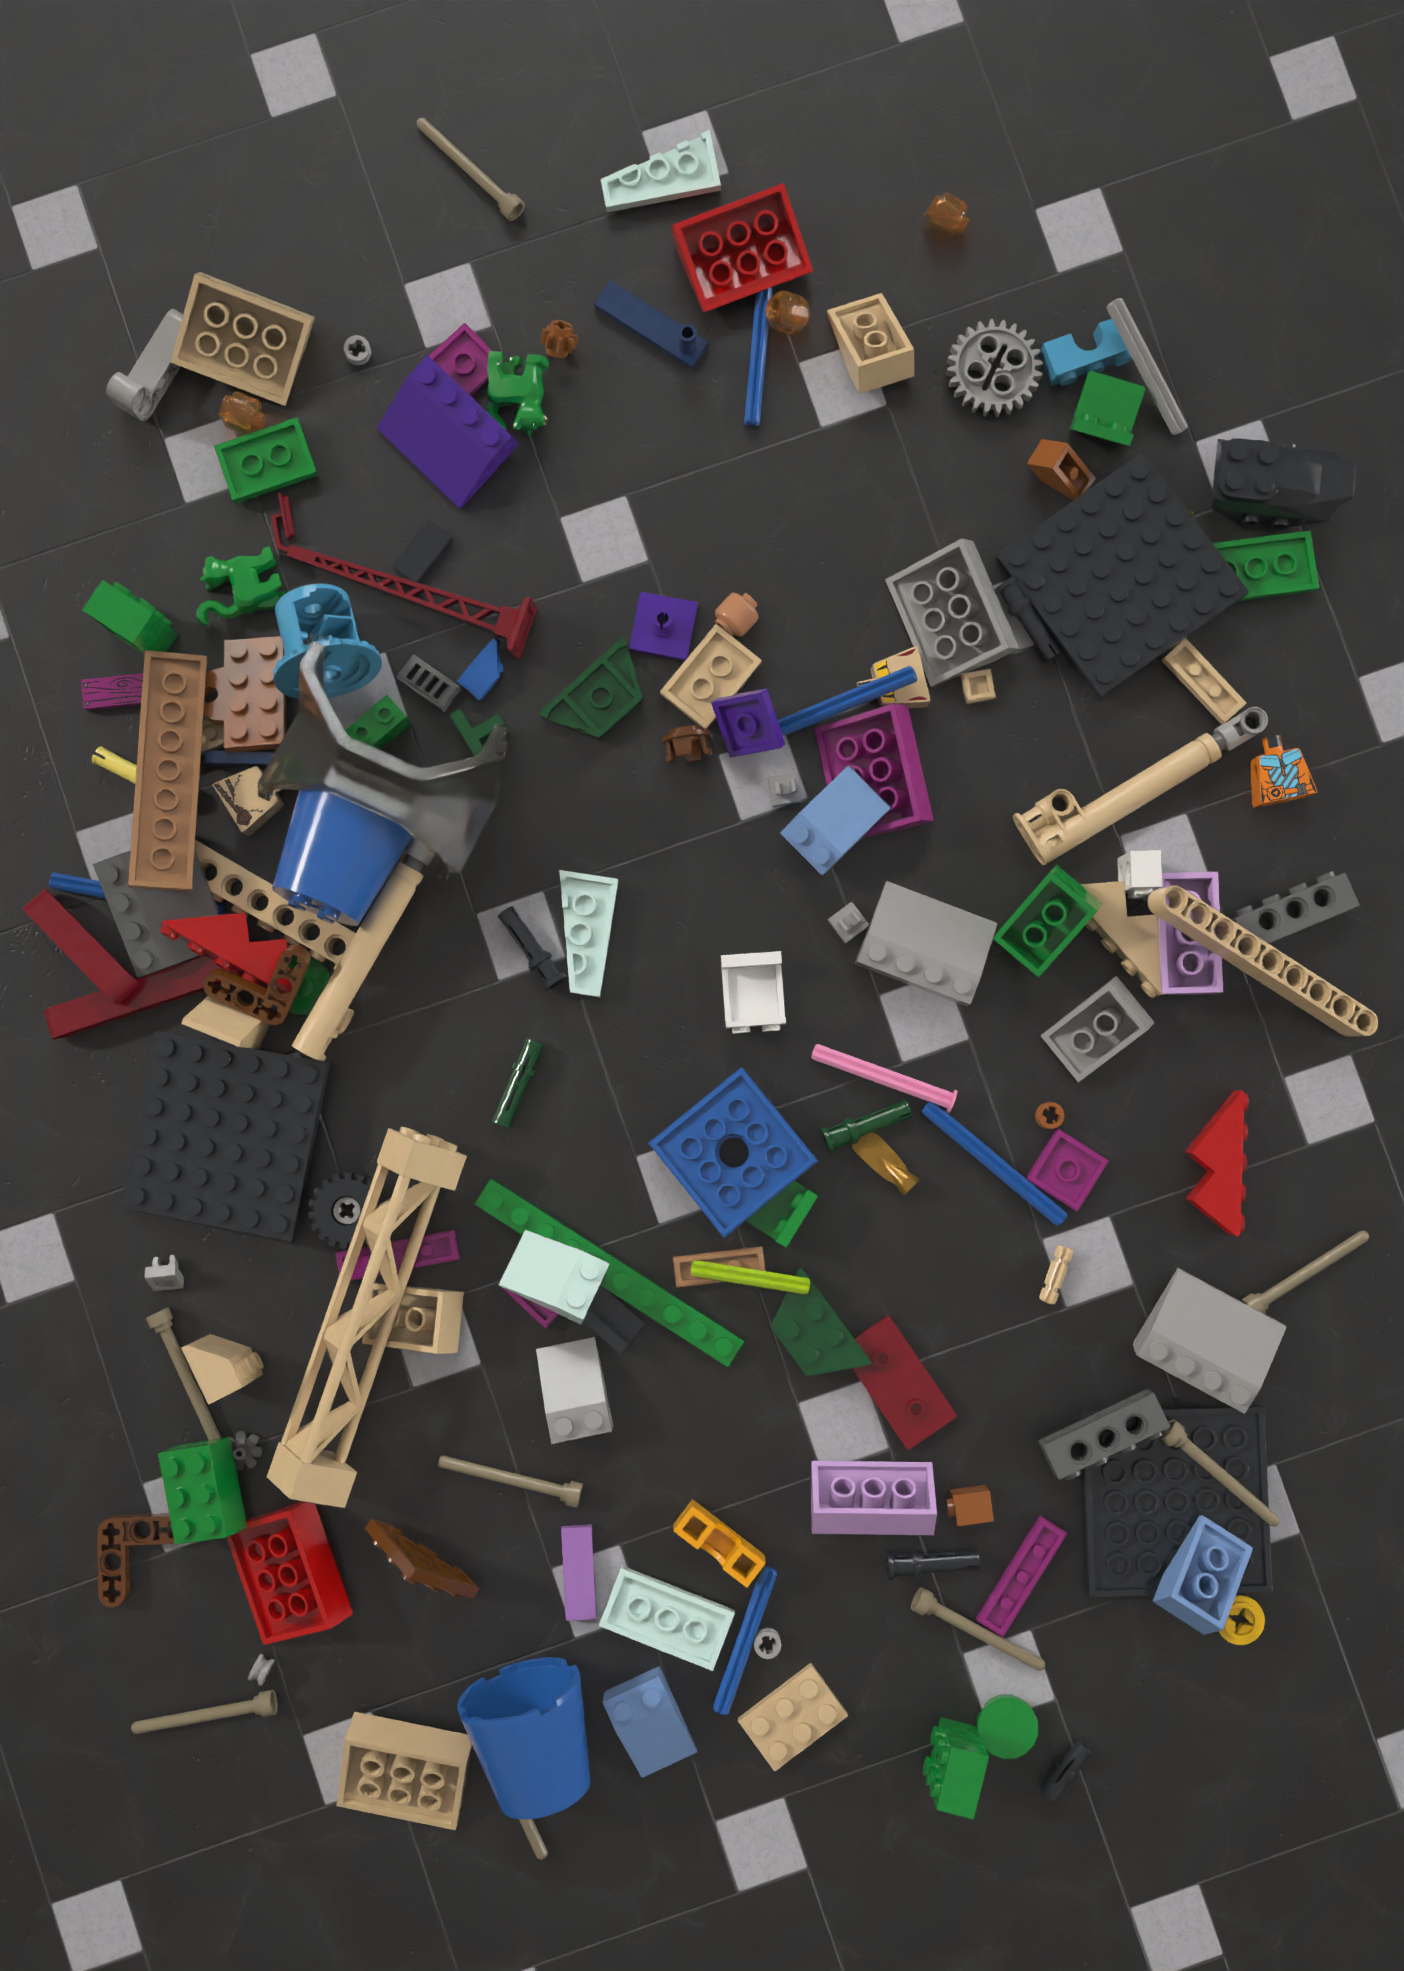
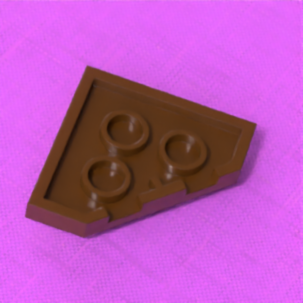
[365,1518,480,1599]

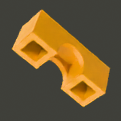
[674,1499,766,1588]

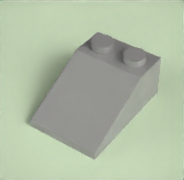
[1041,976,1155,1082]
[536,1337,613,1444]

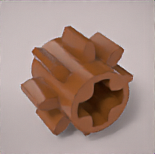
[540,320,578,358]

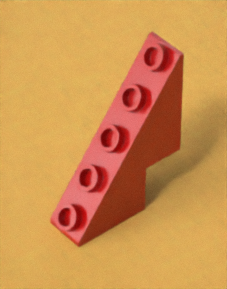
[160,913,292,992]
[1185,1090,1249,1237]

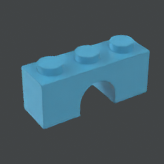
[1039,319,1132,386]

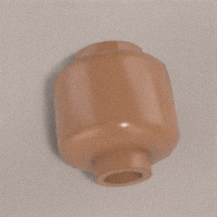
[715,593,759,637]

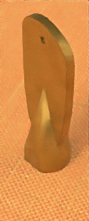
[852,1133,919,1195]

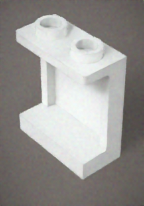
[721,951,786,1034]

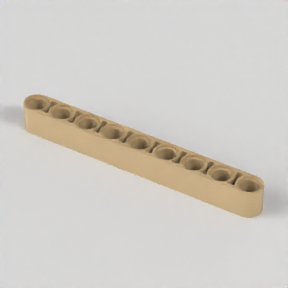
[1148,886,1378,1037]

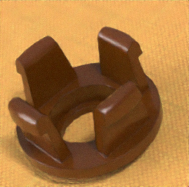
[662,725,712,763]

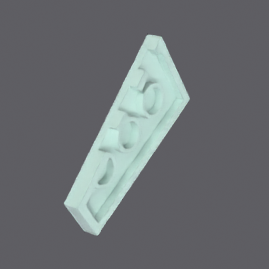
[601,130,721,212]
[559,870,619,997]

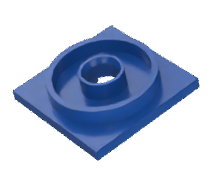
[648,1067,818,1238]

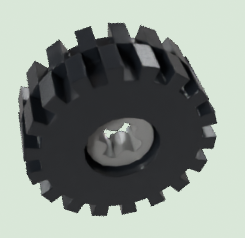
[308,1172,388,1249]

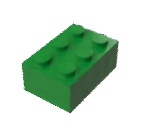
[82,580,178,655]
[993,864,1103,977]
[158,1437,247,1545]
[923,1717,989,1820]

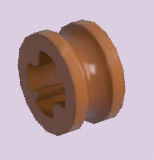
[1035,1102,1065,1129]

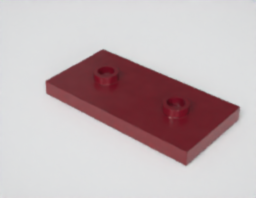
[852,1315,957,1450]

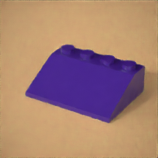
[377,355,520,509]

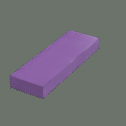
[561,1524,597,1621]

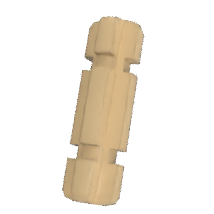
[1039,1245,1073,1304]

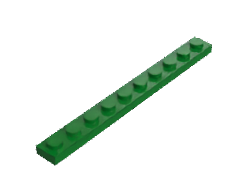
[475,1179,744,1367]

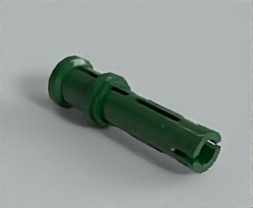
[820,1100,912,1153]

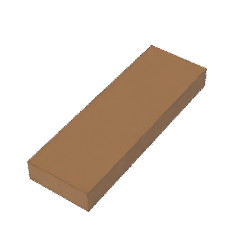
[673,1246,765,1287]

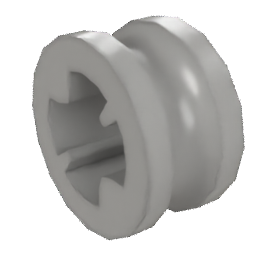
[344,335,371,365]
[754,1627,781,1659]
[248,1654,275,1686]

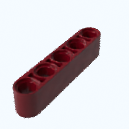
[22,888,139,1005]

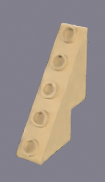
[1080,881,1164,998]

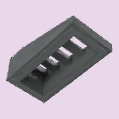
[396,654,461,713]

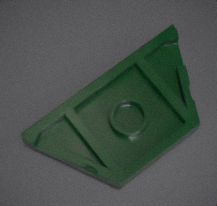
[539,637,643,740]
[770,1268,872,1376]

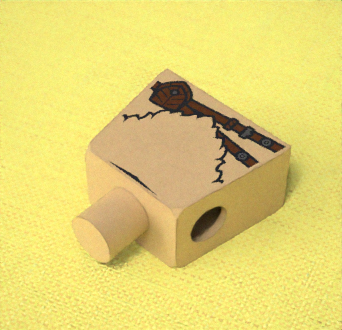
[212,766,291,836]

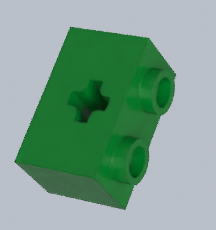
[342,695,412,762]

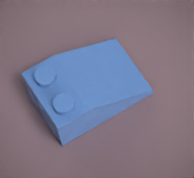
[780,766,891,875]
[1152,1515,1253,1634]
[603,1666,697,1778]

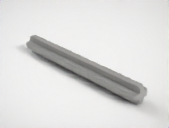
[1107,298,1187,435]

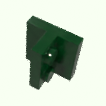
[450,709,510,776]

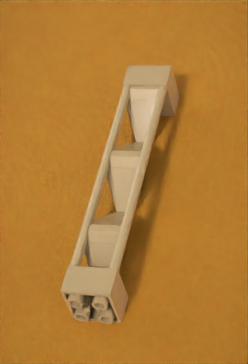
[267,1126,467,1508]

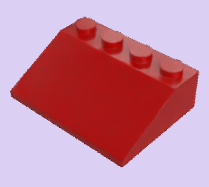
[671,183,813,313]
[226,1501,353,1645]

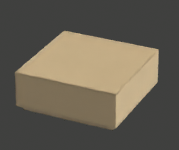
[960,669,996,705]

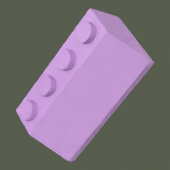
[1158,872,1223,995]
[811,1461,937,1535]

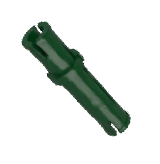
[492,1038,544,1128]

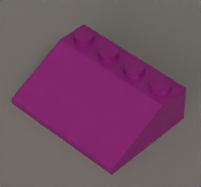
[814,703,934,839]

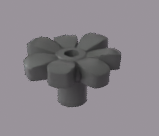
[230,1430,263,1470]

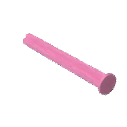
[811,1044,958,1113]

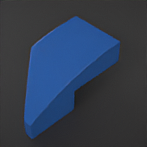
[457,638,504,700]

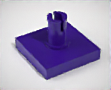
[629,591,698,662]
[711,688,785,758]

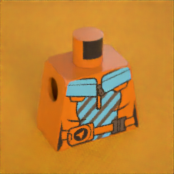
[1250,735,1317,808]

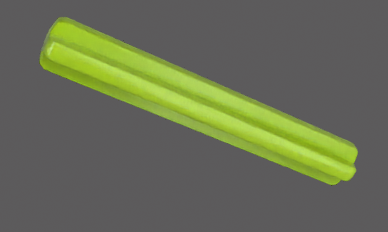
[691,1260,810,1295]

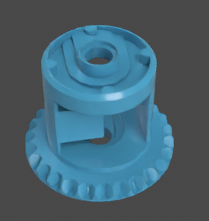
[273,583,382,700]

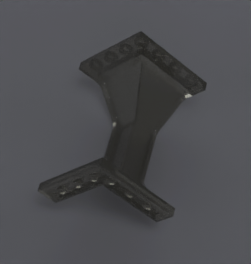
[258,640,509,881]

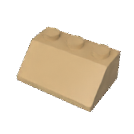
[181,1334,264,1405]

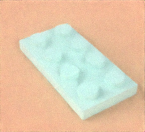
[599,1566,735,1671]

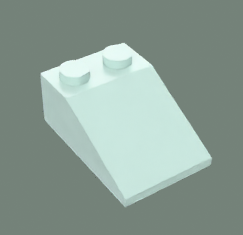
[499,1230,609,1324]

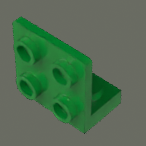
[1070,371,1145,446]
[746,1181,818,1248]

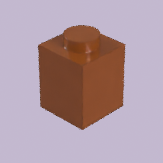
[946,1485,994,1526]

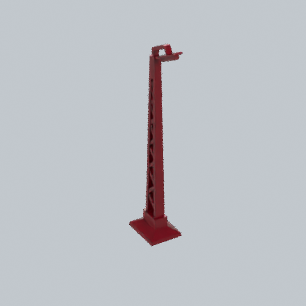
[271,493,538,660]

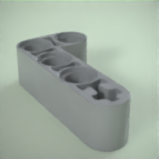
[106,309,183,421]

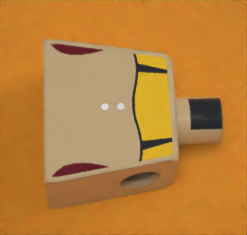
[857,646,931,708]

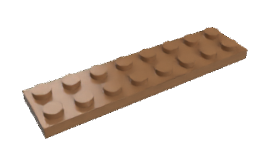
[128,651,207,892]

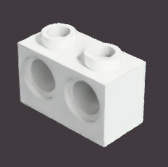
[1118,850,1162,899]

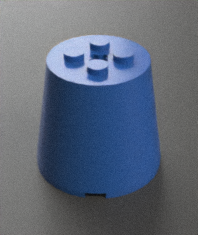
[272,780,416,926]
[457,1657,591,1819]

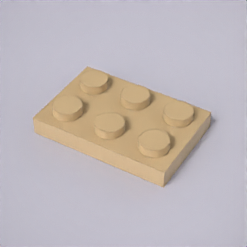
[660,624,762,730]
[738,1663,848,1772]

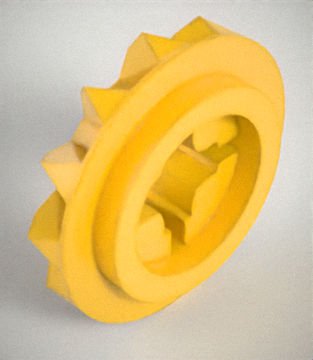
[1219,1595,1265,1645]

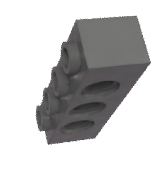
[1231,871,1360,952]
[1038,1389,1170,1480]

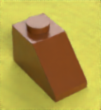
[1027,439,1096,500]

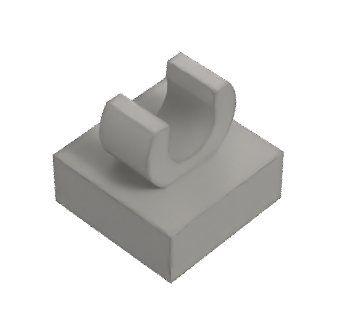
[768,772,802,807]
[827,902,869,944]
[145,1255,184,1291]

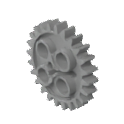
[946,319,1043,417]

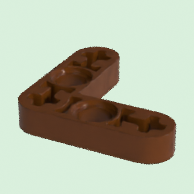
[203,944,310,1025]
[97,1513,175,1608]

